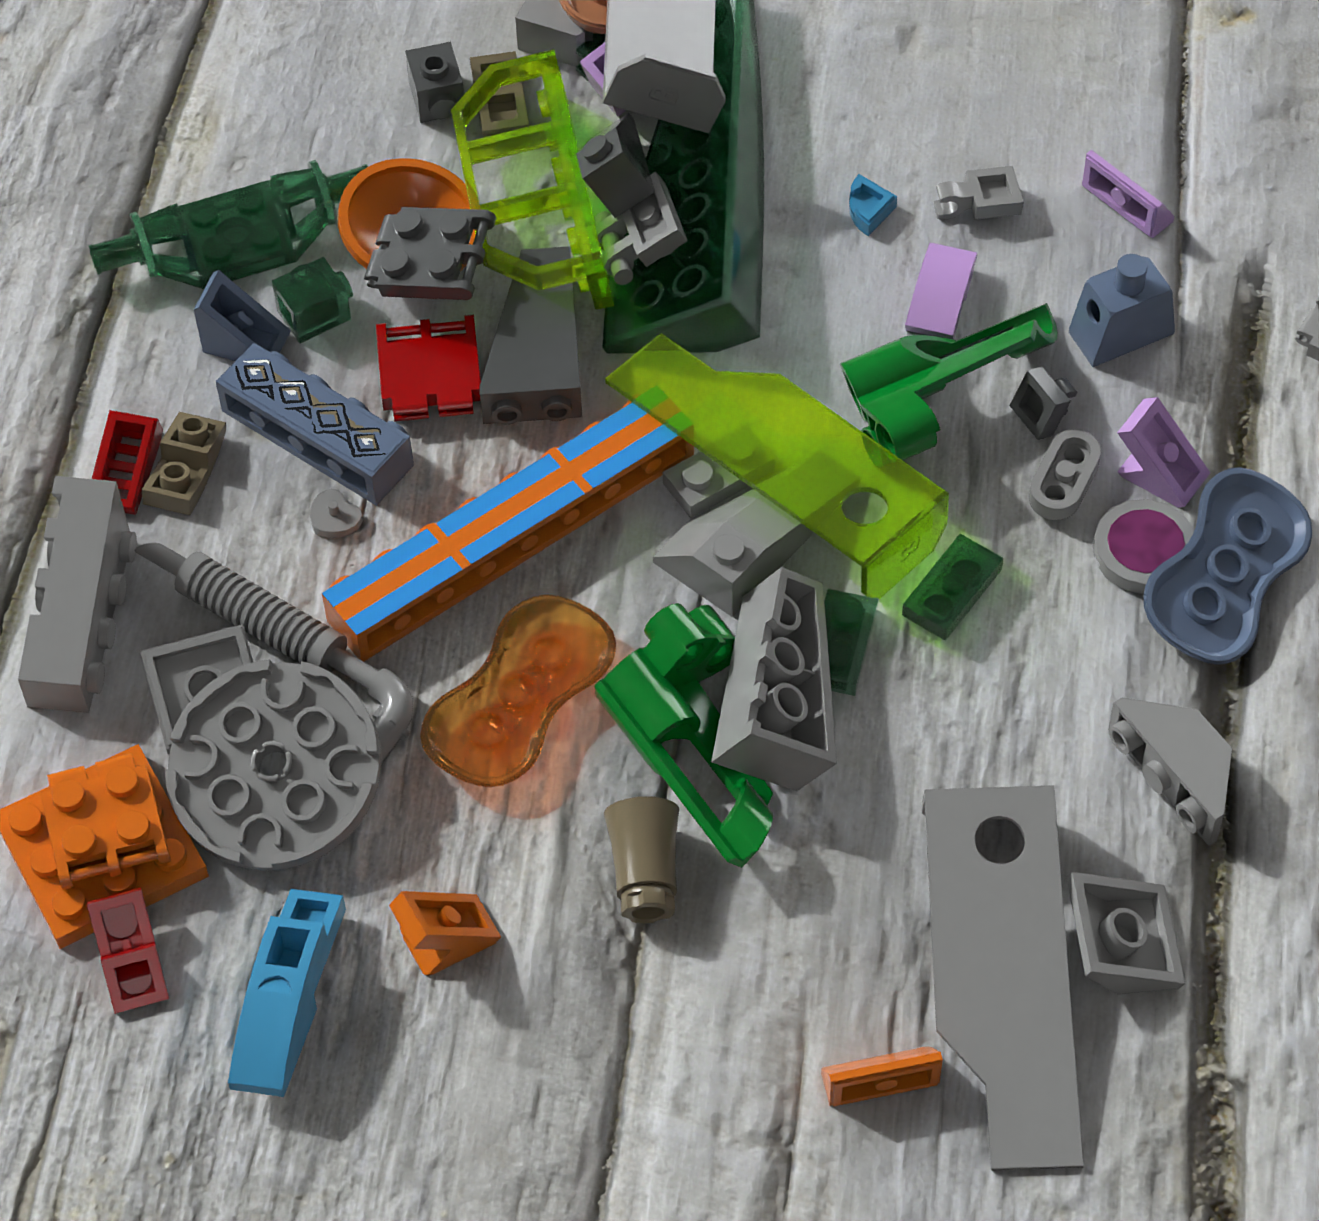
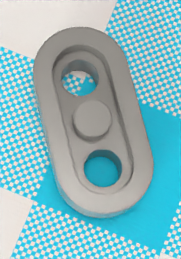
[1029,429,1101,520]

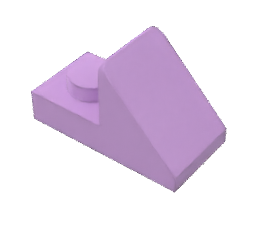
[1117,397,1211,508]

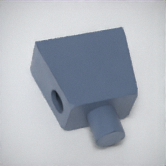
[1068,254,1175,367]

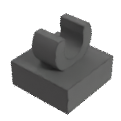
[1009,367,1078,440]

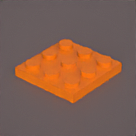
[0,744,209,949]

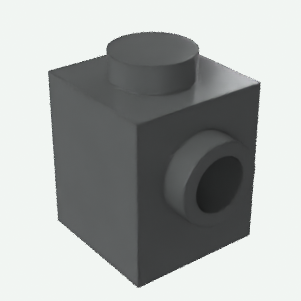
[405,41,466,123]

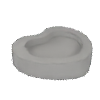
[310,489,363,538]

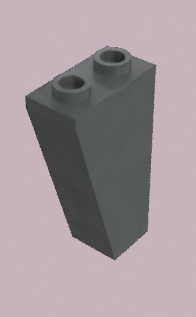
[479,246,582,425]

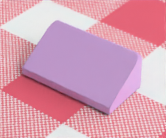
[1082,150,1175,238]

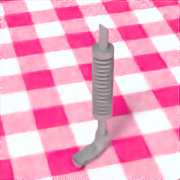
[135,543,413,764]

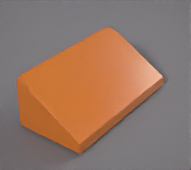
[821,1046,943,1107]

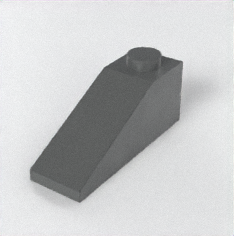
[576,113,655,218]

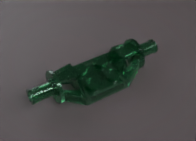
[88,160,368,289]

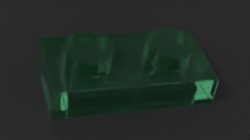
[902,534,1004,641]
[824,589,878,696]

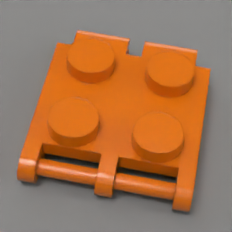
[40,753,171,890]

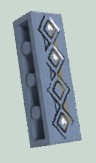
[215,343,414,506]

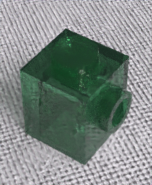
[271,256,353,344]

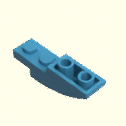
[228,889,346,1097]

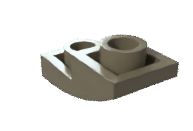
[142,412,226,515]

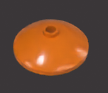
[337,158,481,272]

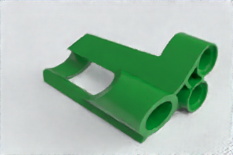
[840,303,1058,470]
[594,603,773,868]

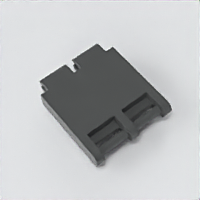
[364,207,496,300]

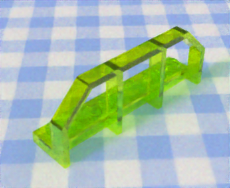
[451,49,614,310]

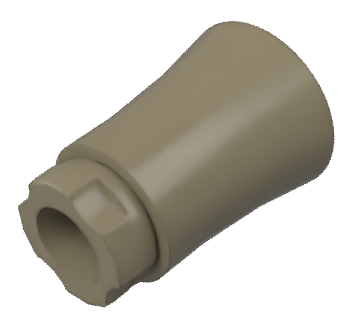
[604,796,680,923]

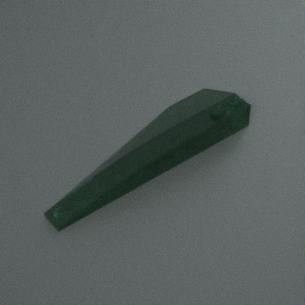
[602,0,764,354]

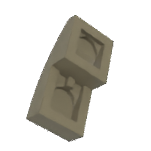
[470,51,529,136]

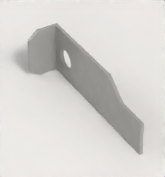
[602,0,725,133]
[921,785,1084,1170]

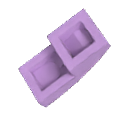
[905,243,977,340]

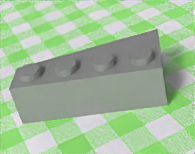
[18,476,137,713]
[711,567,837,791]

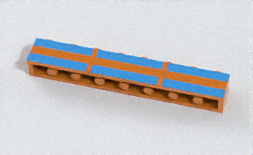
[322,387,694,662]

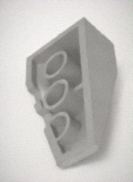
[653,453,860,617]

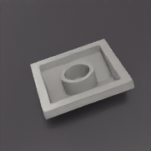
[1066,872,1185,995]

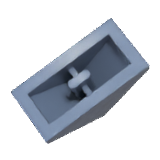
[194,270,291,361]

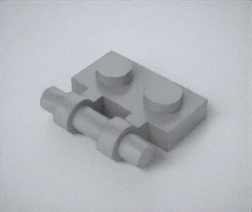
[593,172,687,285]

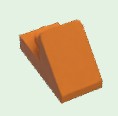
[389,891,501,976]

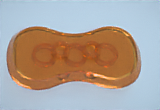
[420,594,616,787]

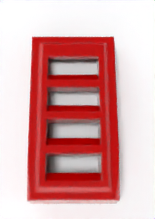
[92,410,163,515]

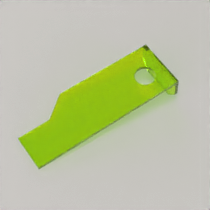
[605,333,949,599]

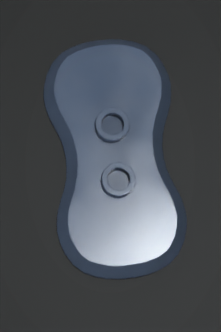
[1143,467,1312,665]

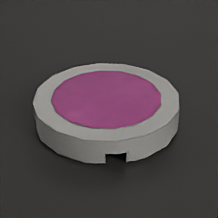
[1093,499,1194,594]

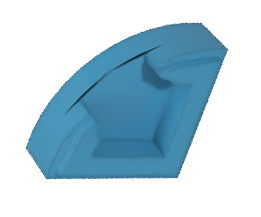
[849,174,897,236]

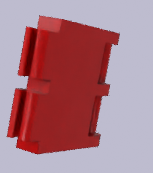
[376,314,481,422]

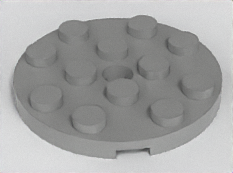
[165,659,381,871]

